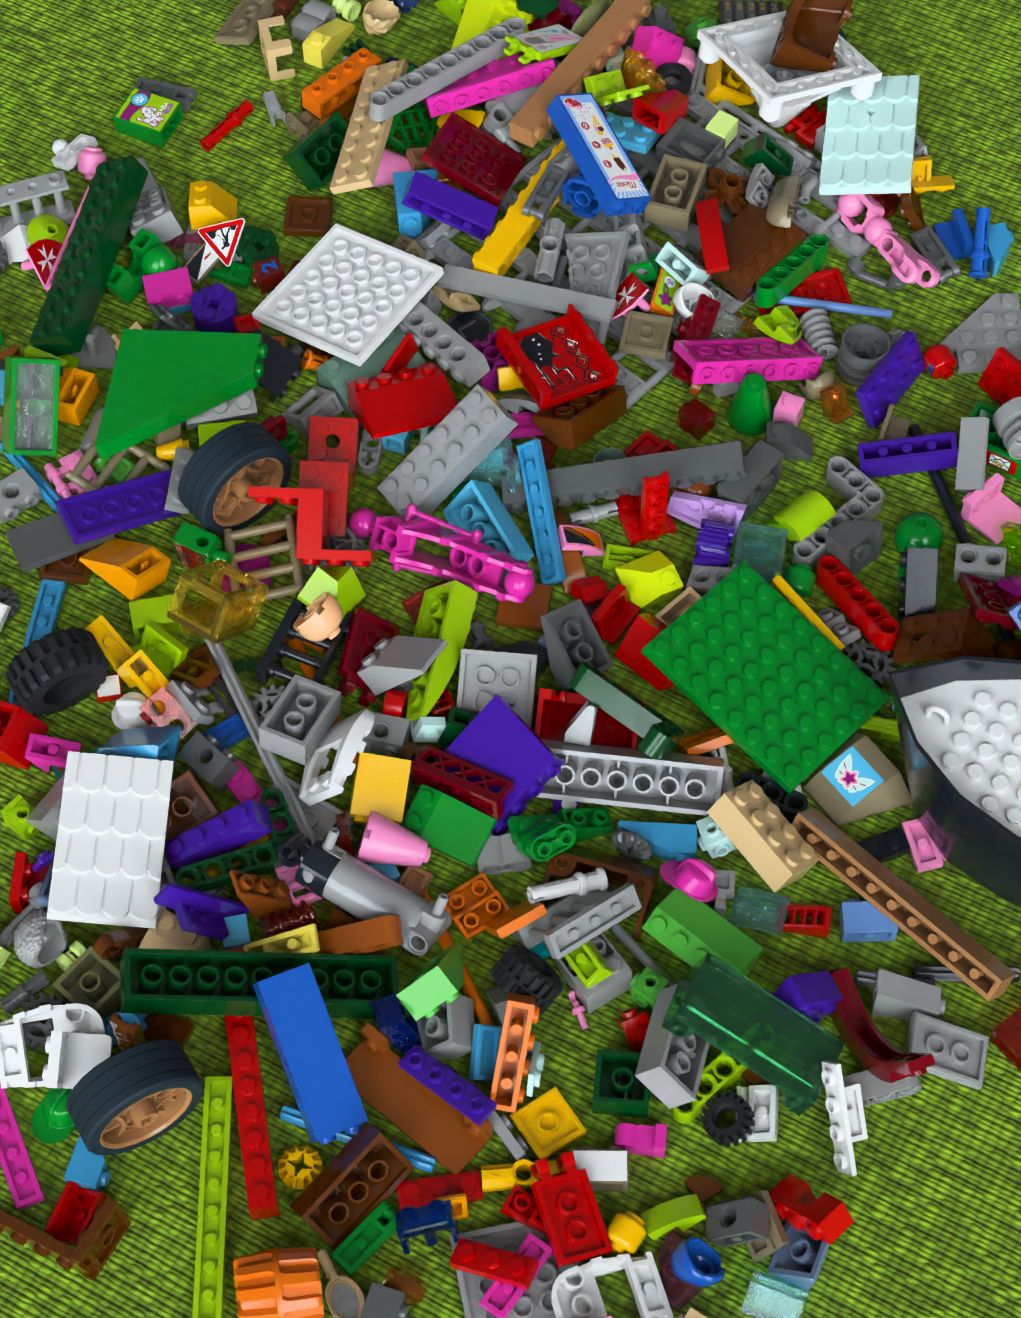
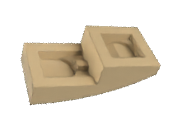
[432,284,481,312]

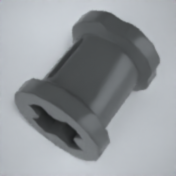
[467,621,494,651]

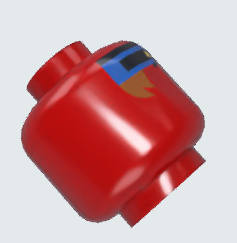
[923,344,958,380]

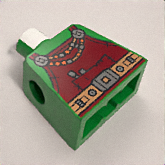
[171,522,233,575]

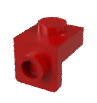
[616,1008,650,1052]

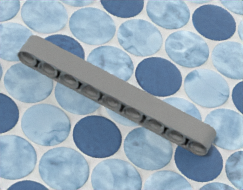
[369,17,525,122]

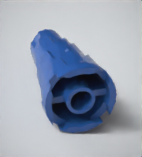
[562,148,629,218]

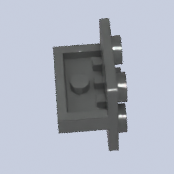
[148,303,195,331]

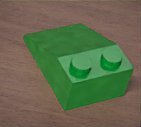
[401,784,497,867]

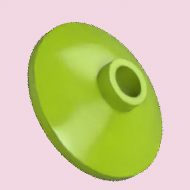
[27,214,69,244]

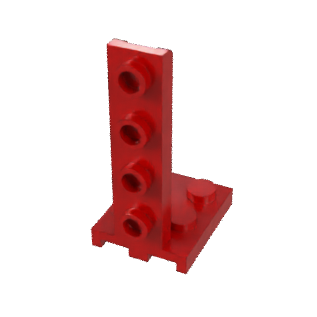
[611,470,677,547]

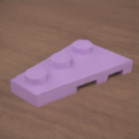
[667,491,747,536]

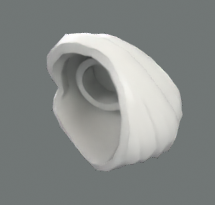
[673,282,715,319]

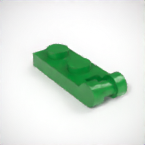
[331,1200,407,1277]

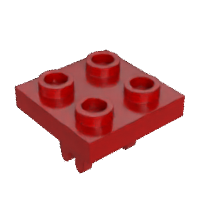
[977,347,1021,406]

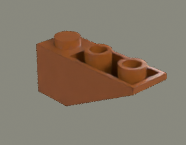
[229,870,293,920]

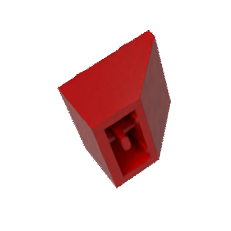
[0,701,49,771]

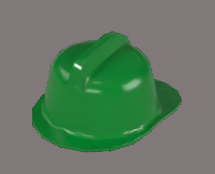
[31,1088,75,1144]

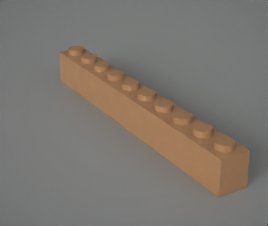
[509,0,652,148]
[792,808,1016,1002]

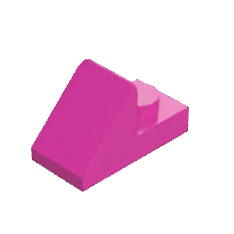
[25,733,81,773]

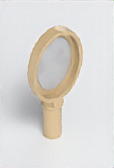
[317,1249,365,1318]

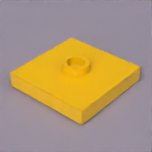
[509,1086,587,1160]

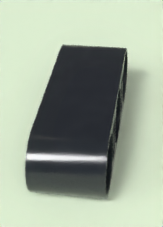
[735,772,808,824]

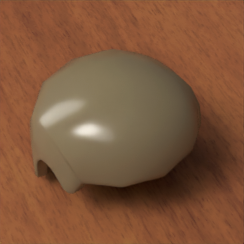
[797,371,835,400]

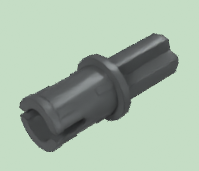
[0,971,50,1014]

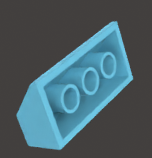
[442,479,534,579]

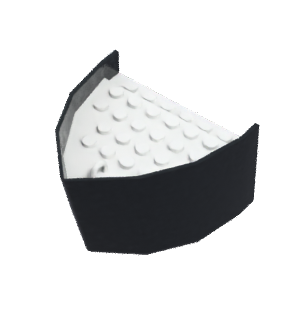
[889,656,1021,907]

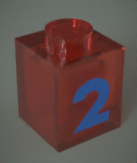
[250,256,285,295]

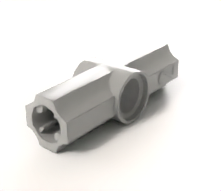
[534,218,566,284]

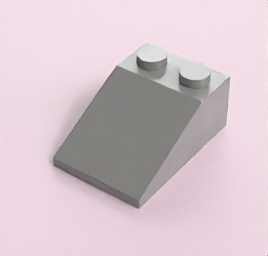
[357,636,448,695]

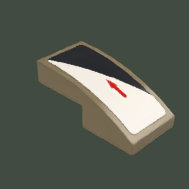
[183,242,221,286]

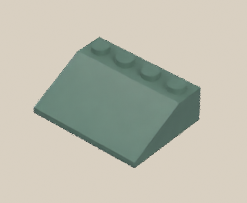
[316,326,426,427]

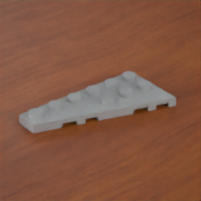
[564,231,630,345]

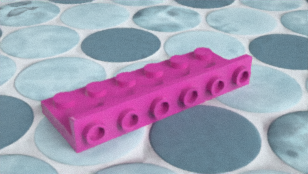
[423,52,555,118]
[673,337,823,384]

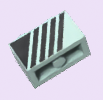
[655,242,710,285]

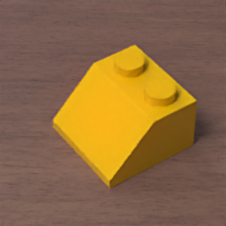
[704,58,755,106]
[188,180,238,230]

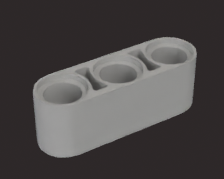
[843,1070,922,1107]

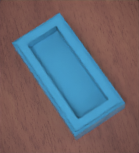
[469,1024,502,1082]

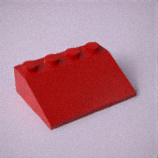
[347,363,458,439]

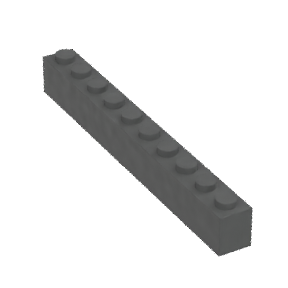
[501,441,747,513]

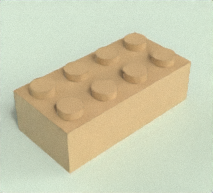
[707,779,820,893]

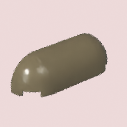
[766,175,801,228]

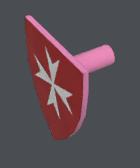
[21,239,63,287]
[612,272,651,320]

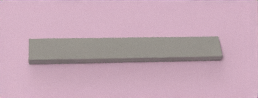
[437,264,618,323]

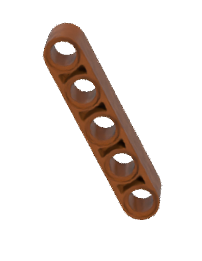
[315,915,403,955]

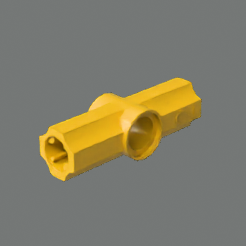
[481,1159,560,1192]

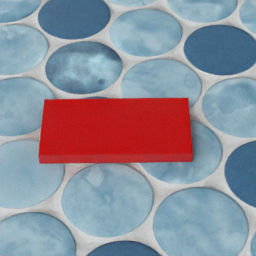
[753,268,852,318]

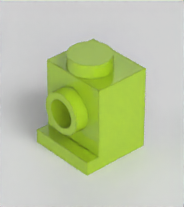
[0,794,40,841]

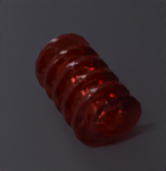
[260,900,320,938]

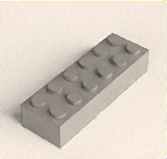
[377,384,518,519]

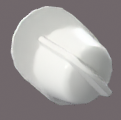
[112,691,169,730]

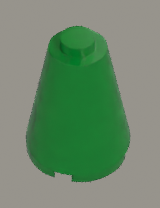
[727,373,774,436]

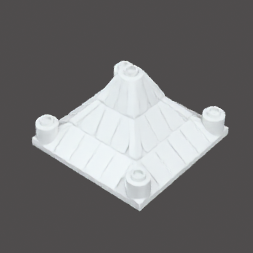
[697,10,882,127]

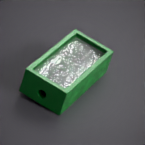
[2,356,60,456]

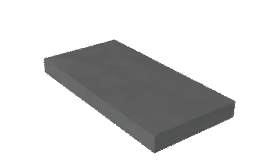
[5,512,115,573]

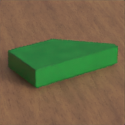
[208,262,256,289]

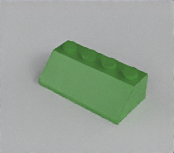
[642,888,765,993]

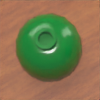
[893,512,943,552]

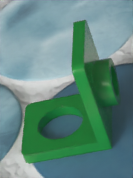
[628,253,660,283]

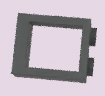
[656,117,726,176]

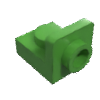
[94,456,134,484]

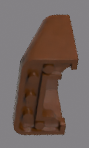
[769,0,854,73]

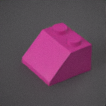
[627,26,685,78]

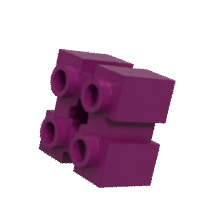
[470,331,509,393]

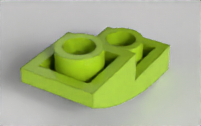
[641,1194,707,1241]

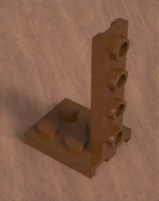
[109,1013,195,1053]
[0,1198,131,1282]

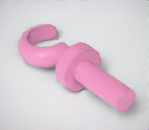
[569,990,589,1030]

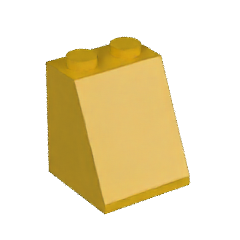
[348,752,411,825]

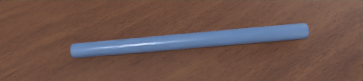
[754,291,893,319]

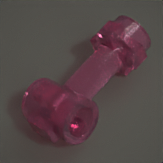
[169,229,205,250]

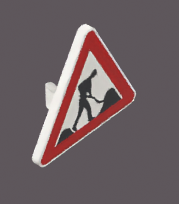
[198,218,246,267]

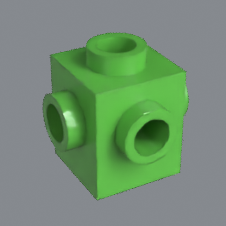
[684,17,718,48]
[630,966,669,1013]

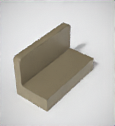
[878,404,911,441]

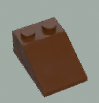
[164,768,221,851]

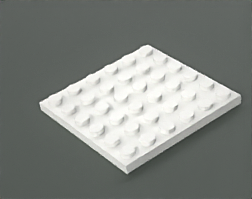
[252,224,444,367]

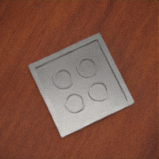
[457,649,538,730]

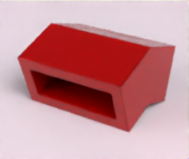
[570,575,609,607]

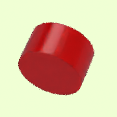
[382,688,409,718]

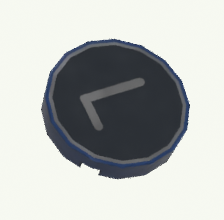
[447,311,492,343]

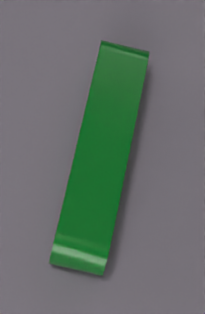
[755,234,829,308]

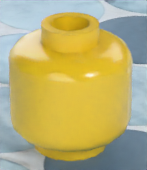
[606,1211,646,1255]

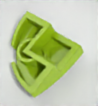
[753,304,802,345]

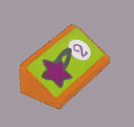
[650,268,682,317]

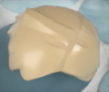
[362,0,401,36]

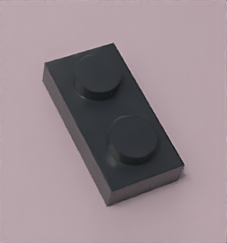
[857,827,910,863]

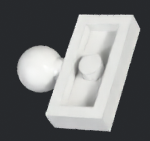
[51,133,99,171]

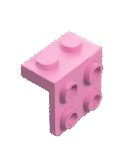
[960,473,1021,544]

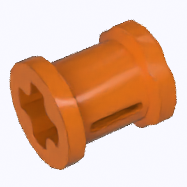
[301,349,330,372]

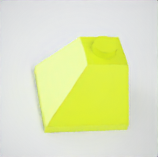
[614,550,684,610]

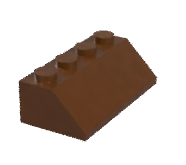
[532,384,627,450]
[290,1122,415,1250]

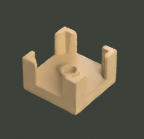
[257,15,296,82]

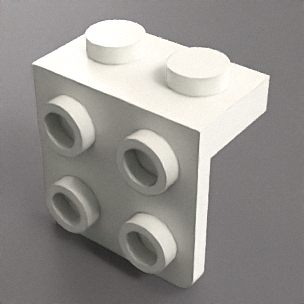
[42,1031,113,1089]

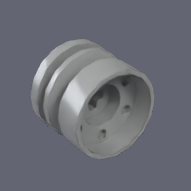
[992,396,1021,459]

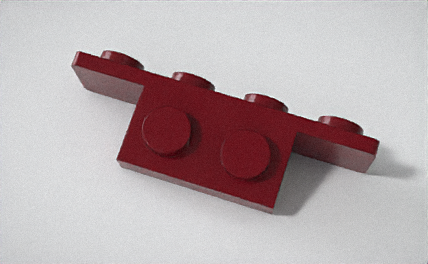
[669,294,721,385]

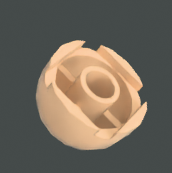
[293,592,343,642]

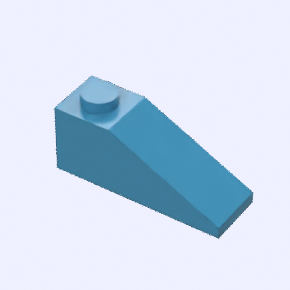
[618,821,697,862]

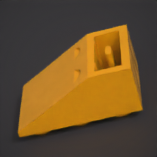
[16,368,100,427]
[79,538,171,601]

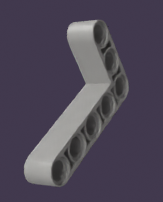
[791,456,884,568]

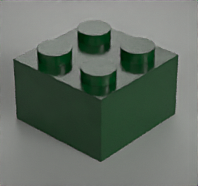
[592,1049,650,1118]

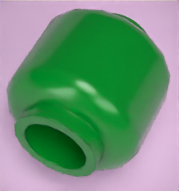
[783,563,816,599]

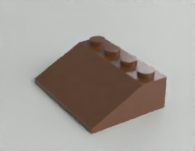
[694,204,807,302]

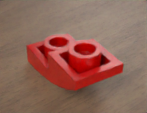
[499,1184,547,1235]

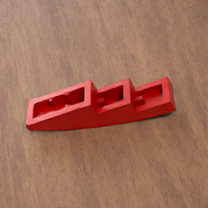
[695,198,730,275]

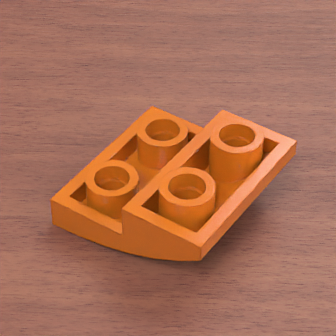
[445,872,510,941]

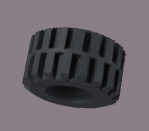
[491,944,564,1015]

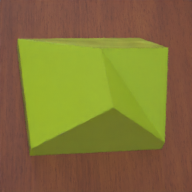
[297,566,366,621]

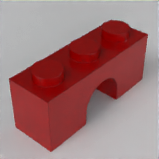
[769,1173,854,1245]

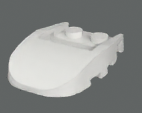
[298,709,375,806]
[0,1003,106,1088]
[551,1251,674,1318]

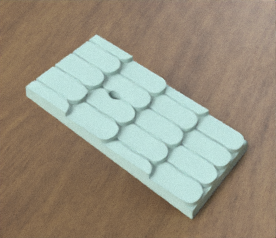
[819,75,920,195]

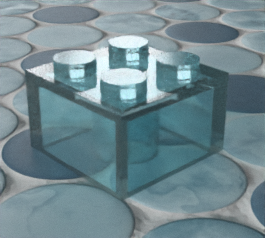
[731,521,788,584]

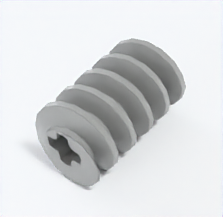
[800,308,839,361]

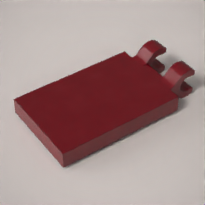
[337,607,400,708]

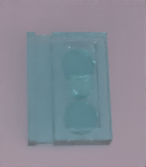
[728,886,791,935]

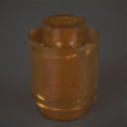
[382,1267,427,1307]

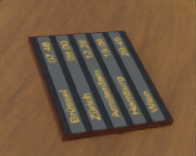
[719,0,783,25]

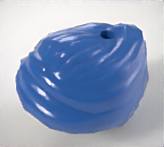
[671,1237,725,1287]

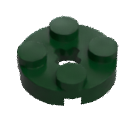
[236,226,280,270]

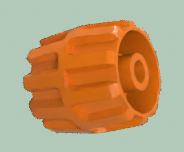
[233,1247,324,1318]

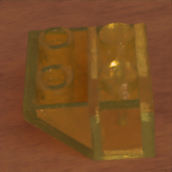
[621,46,668,96]

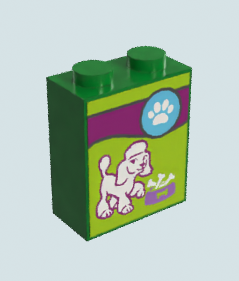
[113,87,183,148]

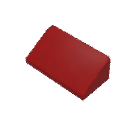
[379,333,418,374]

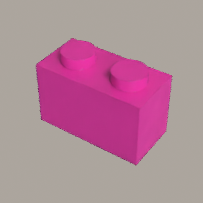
[142,267,193,312]

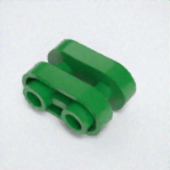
[516,818,576,862]

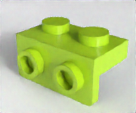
[131,621,189,679]

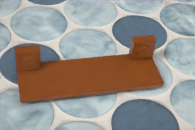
[345,1023,493,1174]

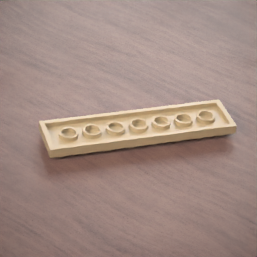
[329,59,408,194]

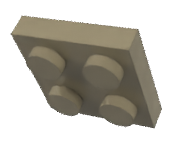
[619,310,674,360]

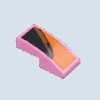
[557,525,605,556]

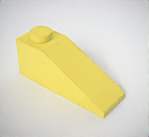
[302,18,355,70]
[243,923,320,954]

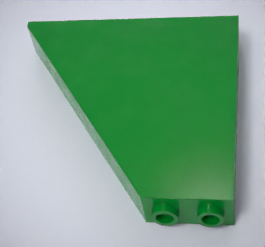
[95,329,268,459]

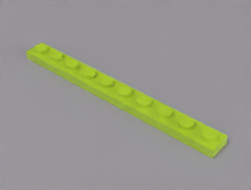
[192,1076,233,1318]

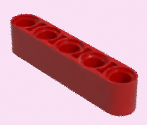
[815,555,900,651]

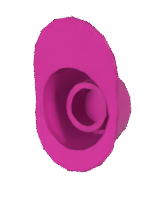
[660,858,718,902]

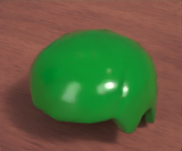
[142,245,179,275]

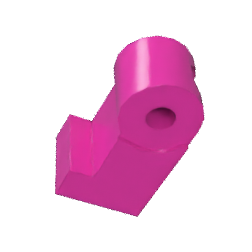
[614,1123,667,1158]

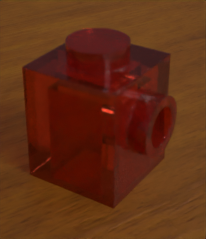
[678,397,716,441]

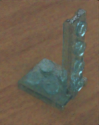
[460,434,521,493]

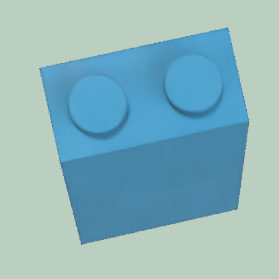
[393,169,439,240]
[95,726,182,771]

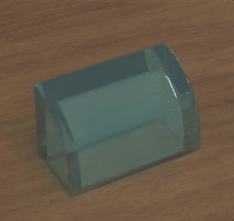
[740,1270,810,1318]

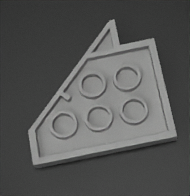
[940,293,1021,373]

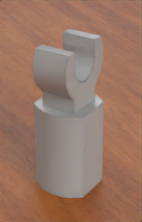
[262,90,287,127]

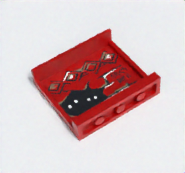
[495,304,619,411]

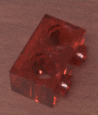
[138,686,198,741]

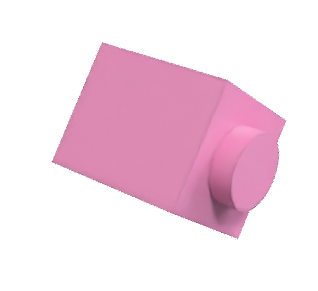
[773,391,805,427]

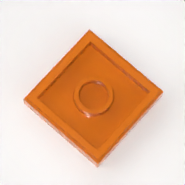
[483,899,547,939]

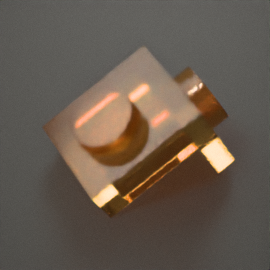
[820,382,855,424]

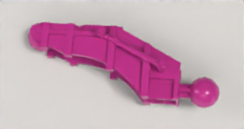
[349,503,535,603]

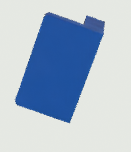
[933,208,974,260]

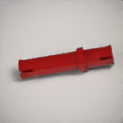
[200,100,254,152]

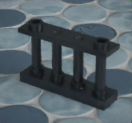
[256,592,352,685]

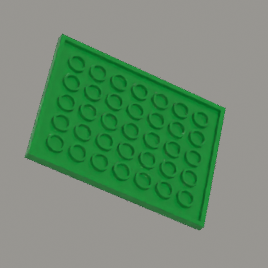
[642,561,891,794]

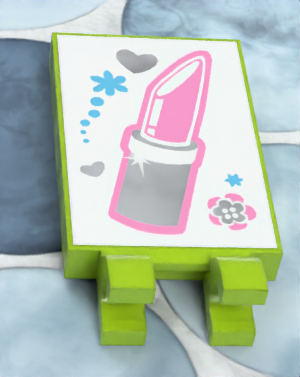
[503,24,583,64]

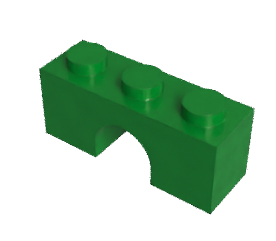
[105,228,164,304]

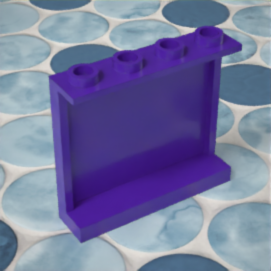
[434,694,566,836]

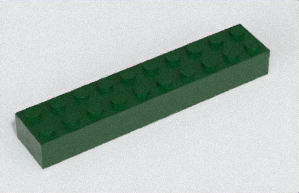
[29,155,149,356]
[120,948,400,1019]

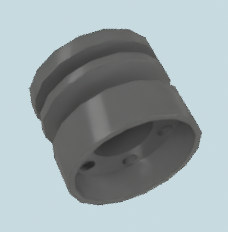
[835,323,891,387]

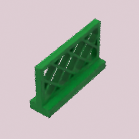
[387,65,440,156]

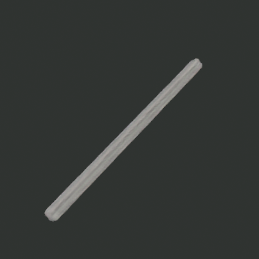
[202,628,316,845]

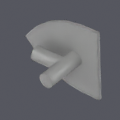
[71,324,116,369]

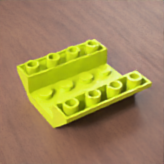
[451,0,536,60]

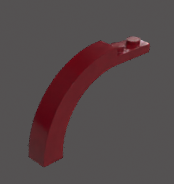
[828,967,935,1083]

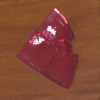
[658,1231,706,1311]

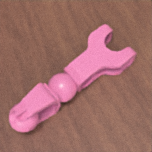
[834,194,940,288]

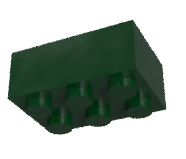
[282,111,348,192]

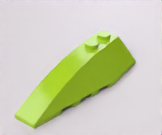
[406,580,478,722]

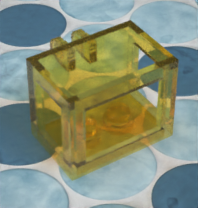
[166,559,269,644]

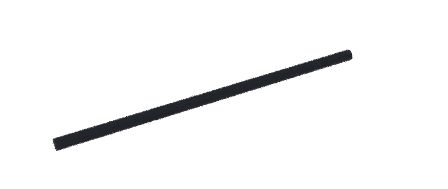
[908,424,1017,641]

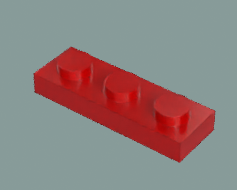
[397,1170,484,1212]
[449,1237,539,1290]

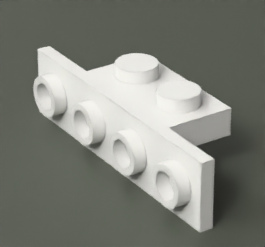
[821,1060,868,1176]

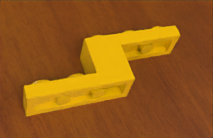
[85,615,185,724]

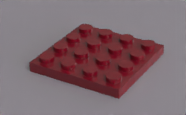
[420,112,528,208]
[957,572,1021,630]

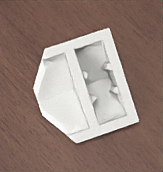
[0,224,31,264]

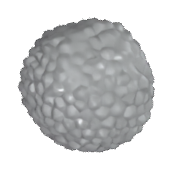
[13,910,68,968]

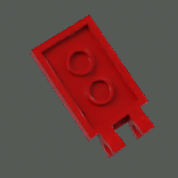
[530,1151,613,1268]

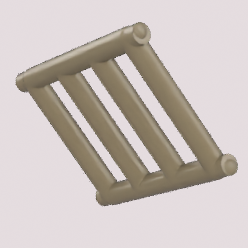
[65,429,172,492]
[223,514,305,611]

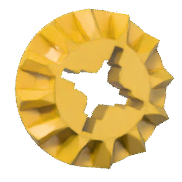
[278,1145,323,1189]

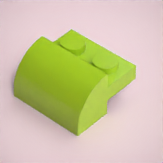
[767,489,836,541]

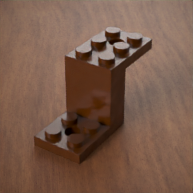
[893,608,1021,664]

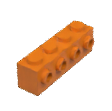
[301,47,382,119]
[490,993,540,1113]

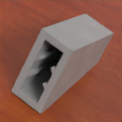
[871,969,945,1020]

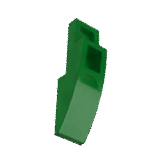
[507,807,614,844]

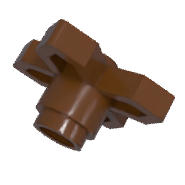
[702,167,749,218]

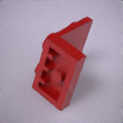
[9,852,50,914]

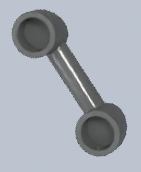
[846,257,907,291]

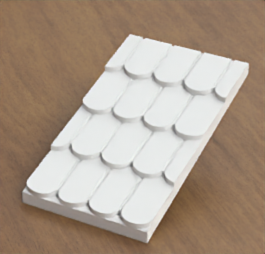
[47,751,174,929]

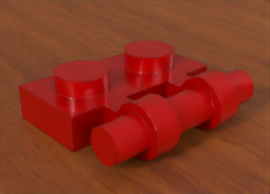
[783,104,827,150]

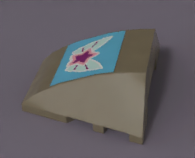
[803,732,912,826]

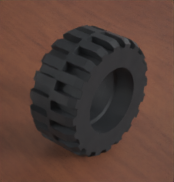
[6,627,109,716]

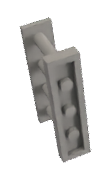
[0,170,75,242]
[517,883,642,960]

